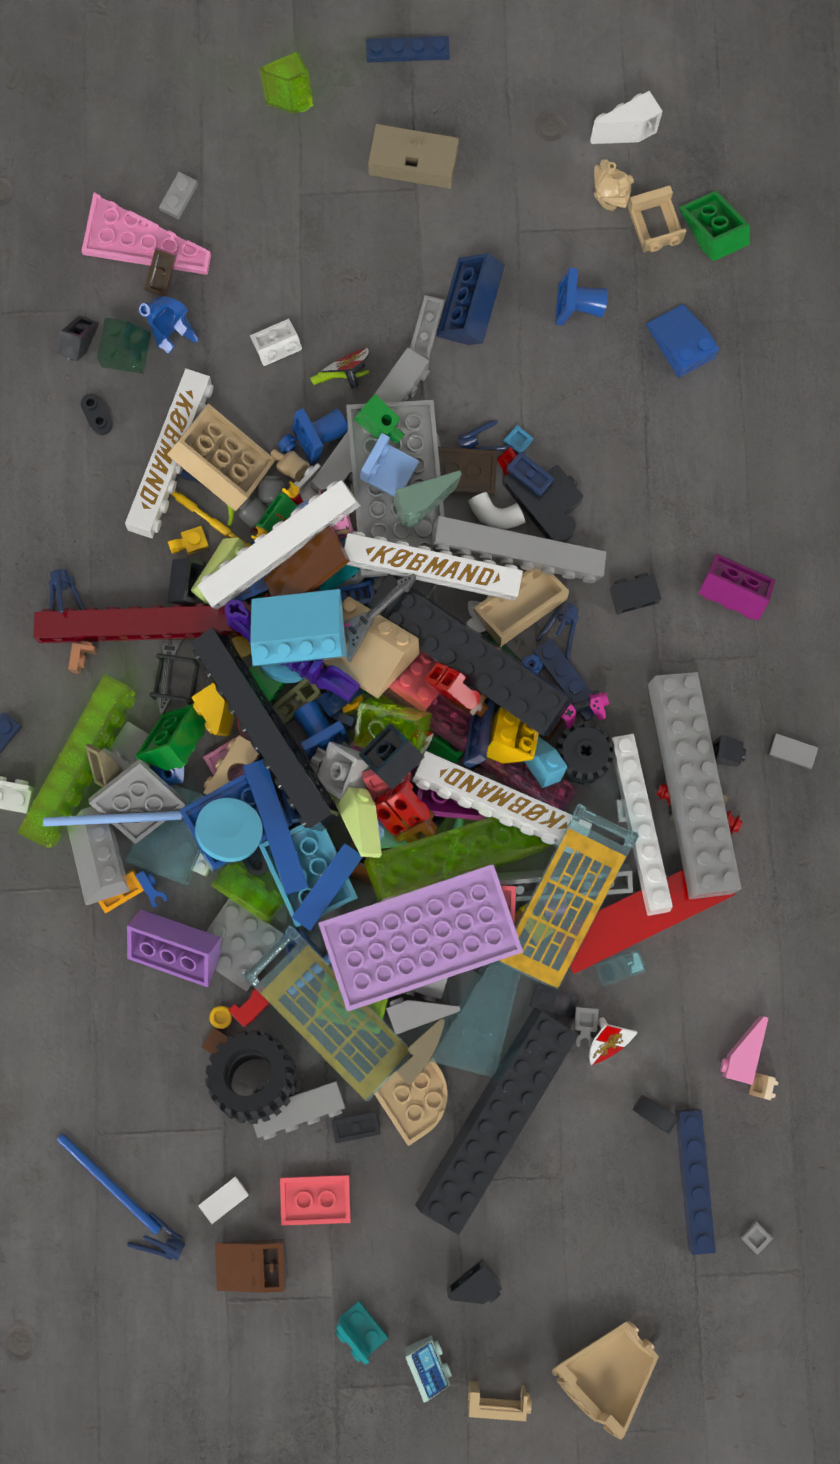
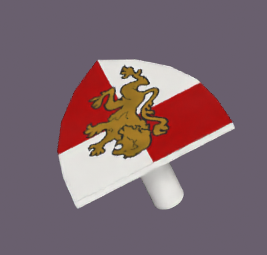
[589,1017,638,1066]

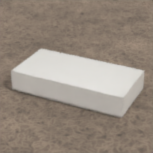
[198,1176,249,1224]

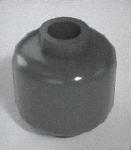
[258,476,286,507]
[238,496,268,529]

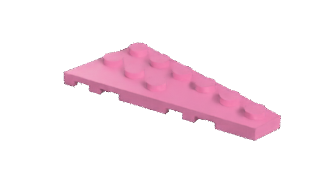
[82,192,211,275]

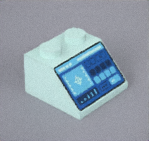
[406,1336,452,1403]

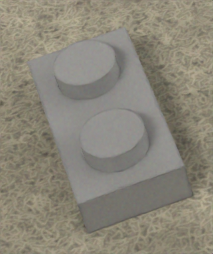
[159,172,198,220]

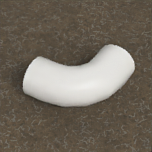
[468,492,525,530]

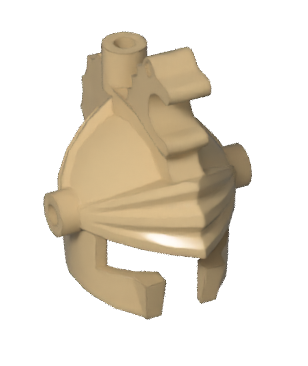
[594,159,634,212]

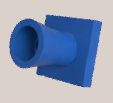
[555,268,608,326]
[292,408,348,465]
[293,700,350,761]

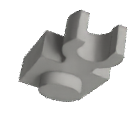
[310,748,326,775]
[574,1007,599,1048]

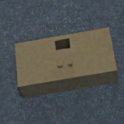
[368,124,459,189]

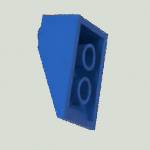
[646,304,719,378]

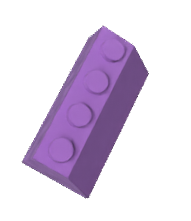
[127,909,221,987]

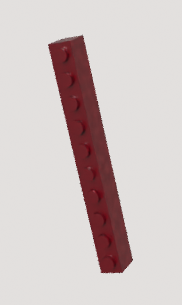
[33,602,252,644]

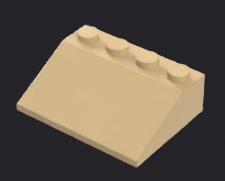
[167,403,275,511]
[323,596,419,698]

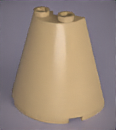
[552,1321,659,1440]

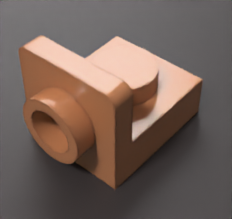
[68,641,98,674]

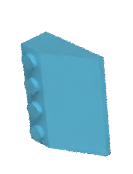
[250,589,347,666]
[259,825,358,927]

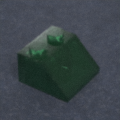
[97,318,151,374]

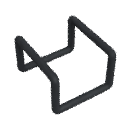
[149,653,199,705]

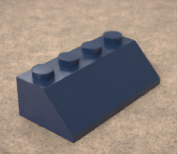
[436,253,505,345]

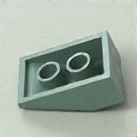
[393,470,462,528]

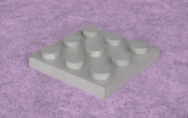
[89,759,186,844]
[206,898,284,992]

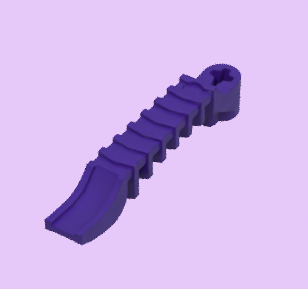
[225,600,360,702]

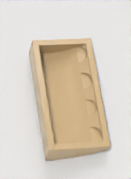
[473,569,569,647]

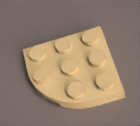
[373,1057,448,1146]

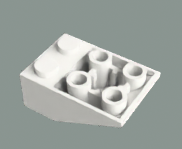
[590,91,663,144]

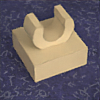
[749,1073,778,1100]

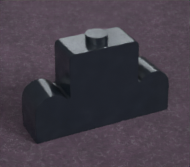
[502,465,583,543]

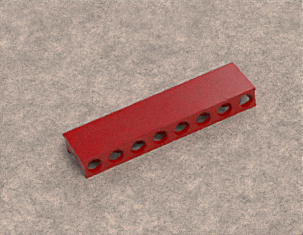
[553,870,735,974]

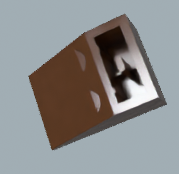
[215,1239,286,1293]

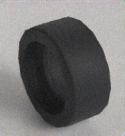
[632,1095,678,1134]

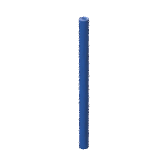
[57,1134,162,1235]

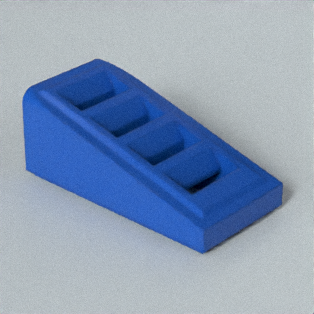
[329,580,375,606]

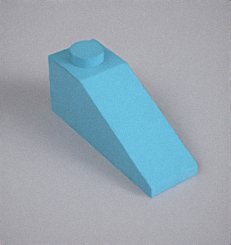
[524,736,567,788]

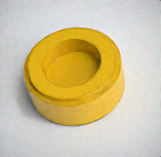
[210,1006,233,1029]

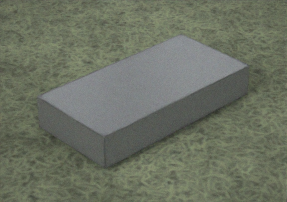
[768,734,818,769]

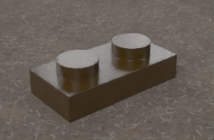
[144,248,177,296]

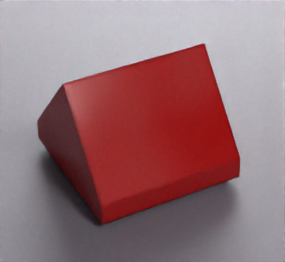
[497,448,516,475]

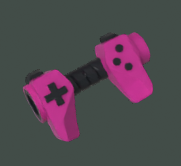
[561,691,609,729]

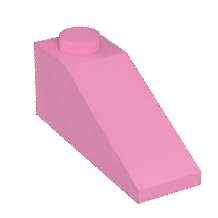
[720,1016,768,1085]

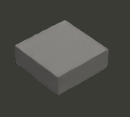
[740,1221,773,1255]

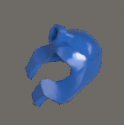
[139,296,199,354]

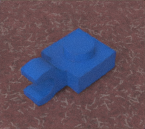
[135,869,168,908]

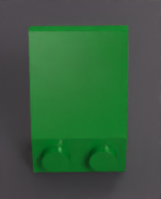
[680,190,750,261]

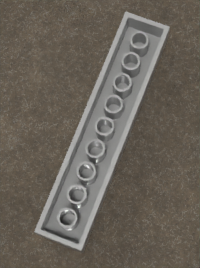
[647,672,742,899]

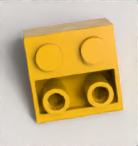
[192,683,234,737]
[487,707,539,764]

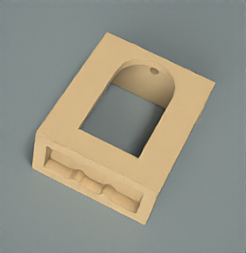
[628,186,686,252]
[468,1381,531,1421]

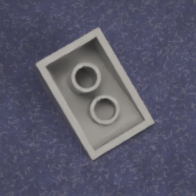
[386,997,461,1034]

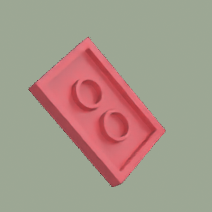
[388,649,440,713]
[280,1174,351,1226]

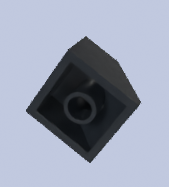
[167,557,210,607]
[359,723,425,790]
[447,1258,502,1304]

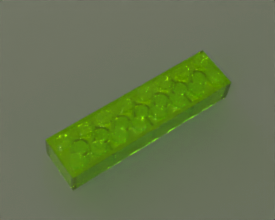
[17,674,136,849]
[364,817,552,903]

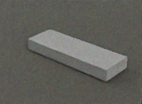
[410,295,445,360]

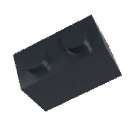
[610,573,661,614]

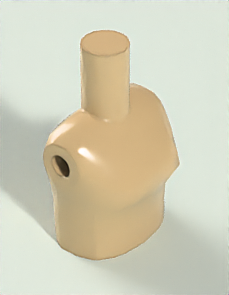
[270,449,310,481]

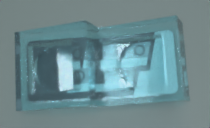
[595,949,647,987]

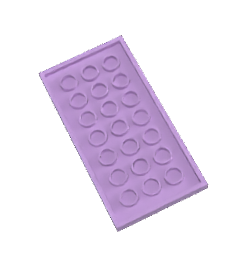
[319,864,523,1012]

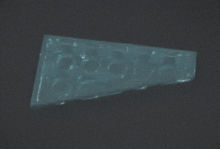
[429,943,528,1077]

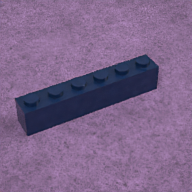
[675,1109,716,1255]

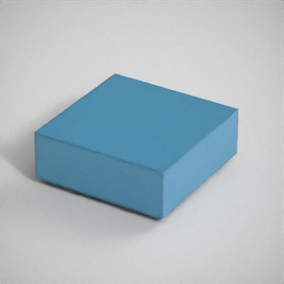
[503,425,534,455]

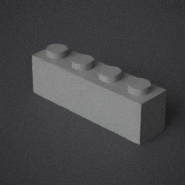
[253,1080,346,1140]

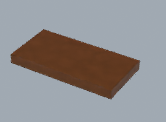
[264,526,350,597]

